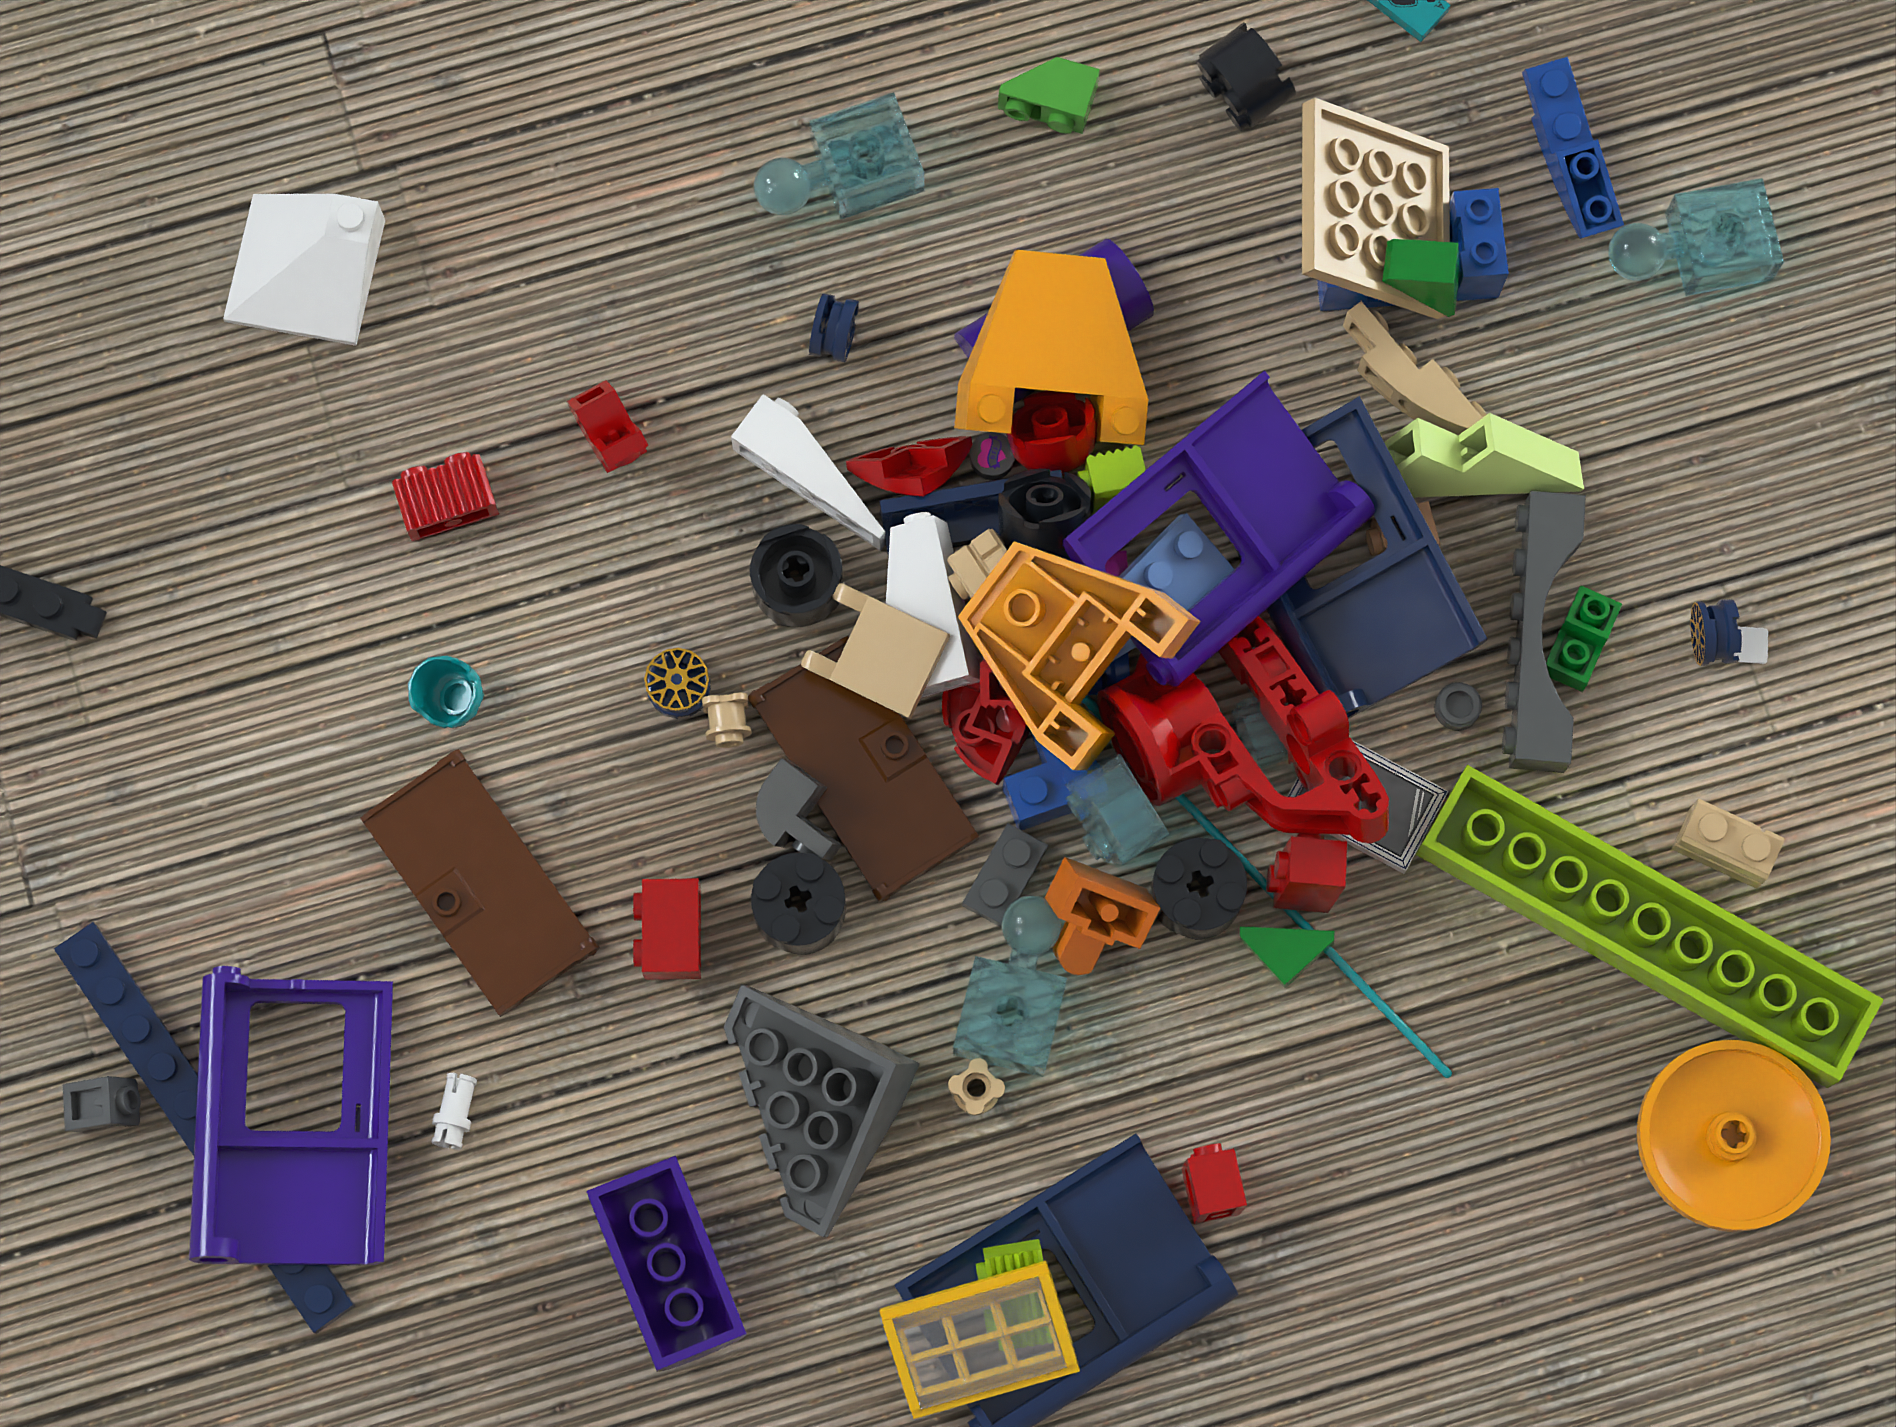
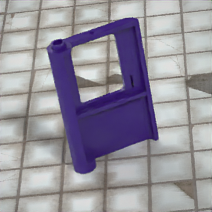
[1063,370,1375,687]
[189,966,393,1266]

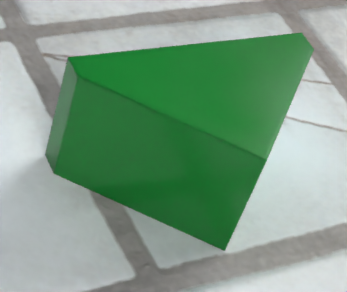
[1382,238,1460,317]
[1240,926,1335,988]

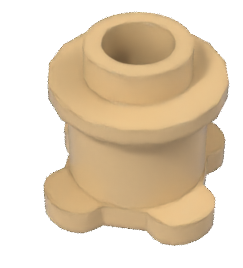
[702,692,752,748]
[948,1058,1005,1116]

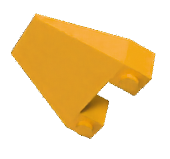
[954,250,1148,445]
[958,542,1201,770]

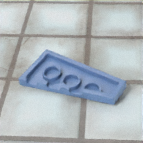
[1113,513,1235,661]

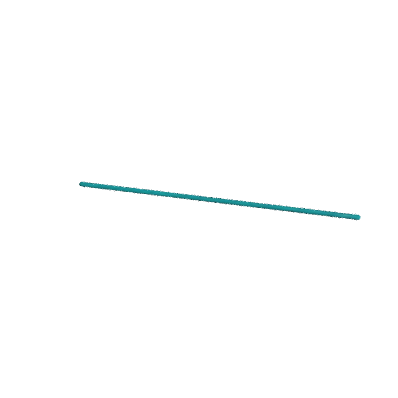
[1082,695,1452,1078]

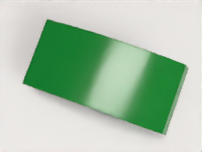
[1546,585,1622,692]

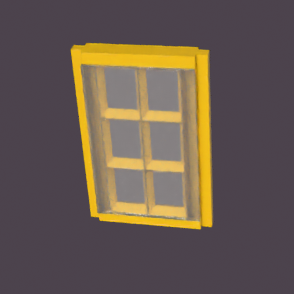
[879,1261,1080,1419]

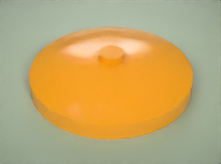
[1637,1040,1831,1232]

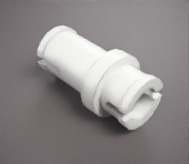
[431,1073,477,1150]

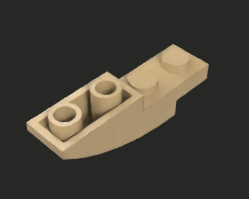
[1343,301,1487,435]

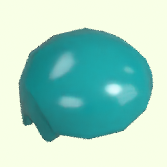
[408,655,484,729]

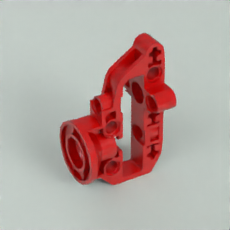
[1097,616,1389,843]

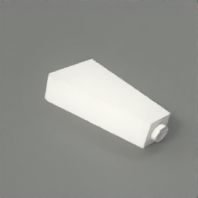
[886,512,980,698]

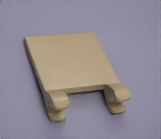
[801,583,950,719]

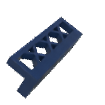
[880,470,1062,559]

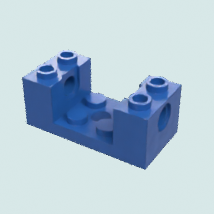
[1317,188,1509,311]

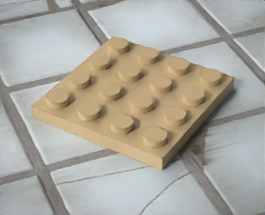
[1302,98,1450,319]

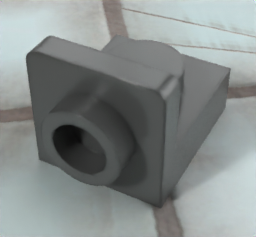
[62,1076,141,1132]

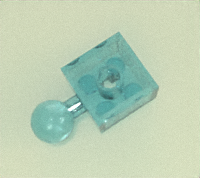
[754,92,924,220]
[1608,178,1784,296]
[953,896,1067,1077]

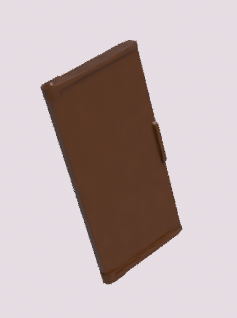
[748,636,979,902]
[360,749,600,1017]

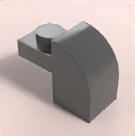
[756,758,842,860]

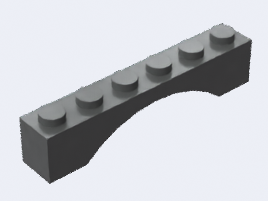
[1502,491,1586,773]

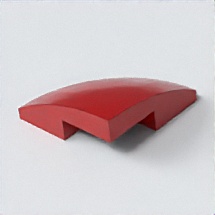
[846,436,973,496]
[942,682,1030,785]

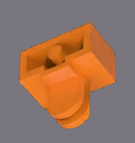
[1045,857,1160,975]

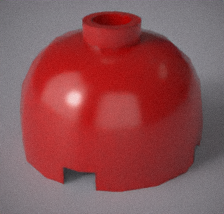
[1006,391,1097,475]

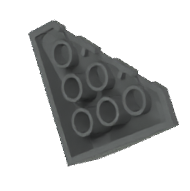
[724,984,920,1237]

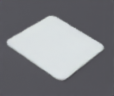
[1734,626,1768,664]

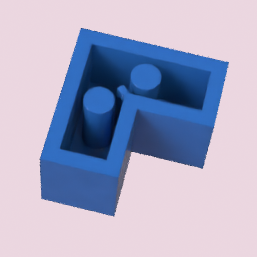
[1003,730,1108,831]

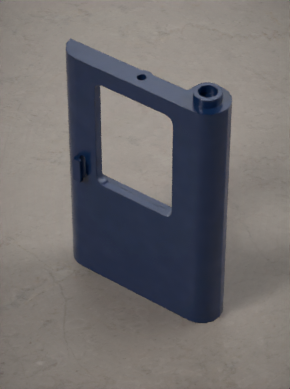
[1233,396,1488,719]
[894,1133,1239,1427]

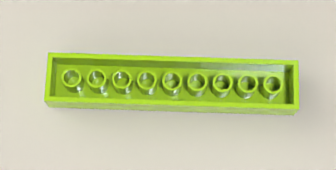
[1415,765,1884,1088]

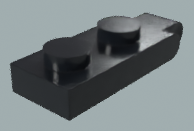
[0,565,107,641]

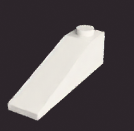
[731,394,886,551]

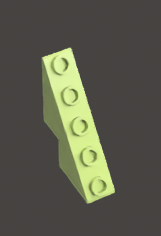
[1384,413,1584,498]

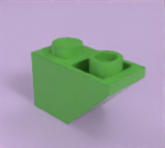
[998,57,1100,134]

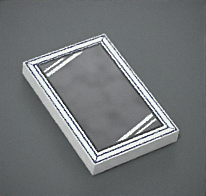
[1287,740,1449,874]

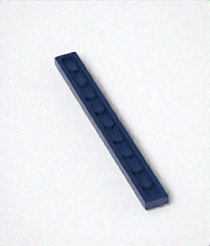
[54,922,355,1334]

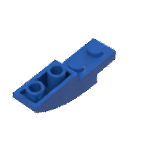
[1522,57,1624,239]

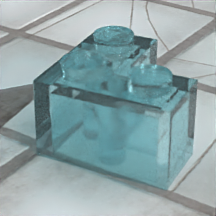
[1065,754,1170,865]

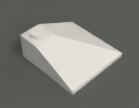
[223,194,385,346]

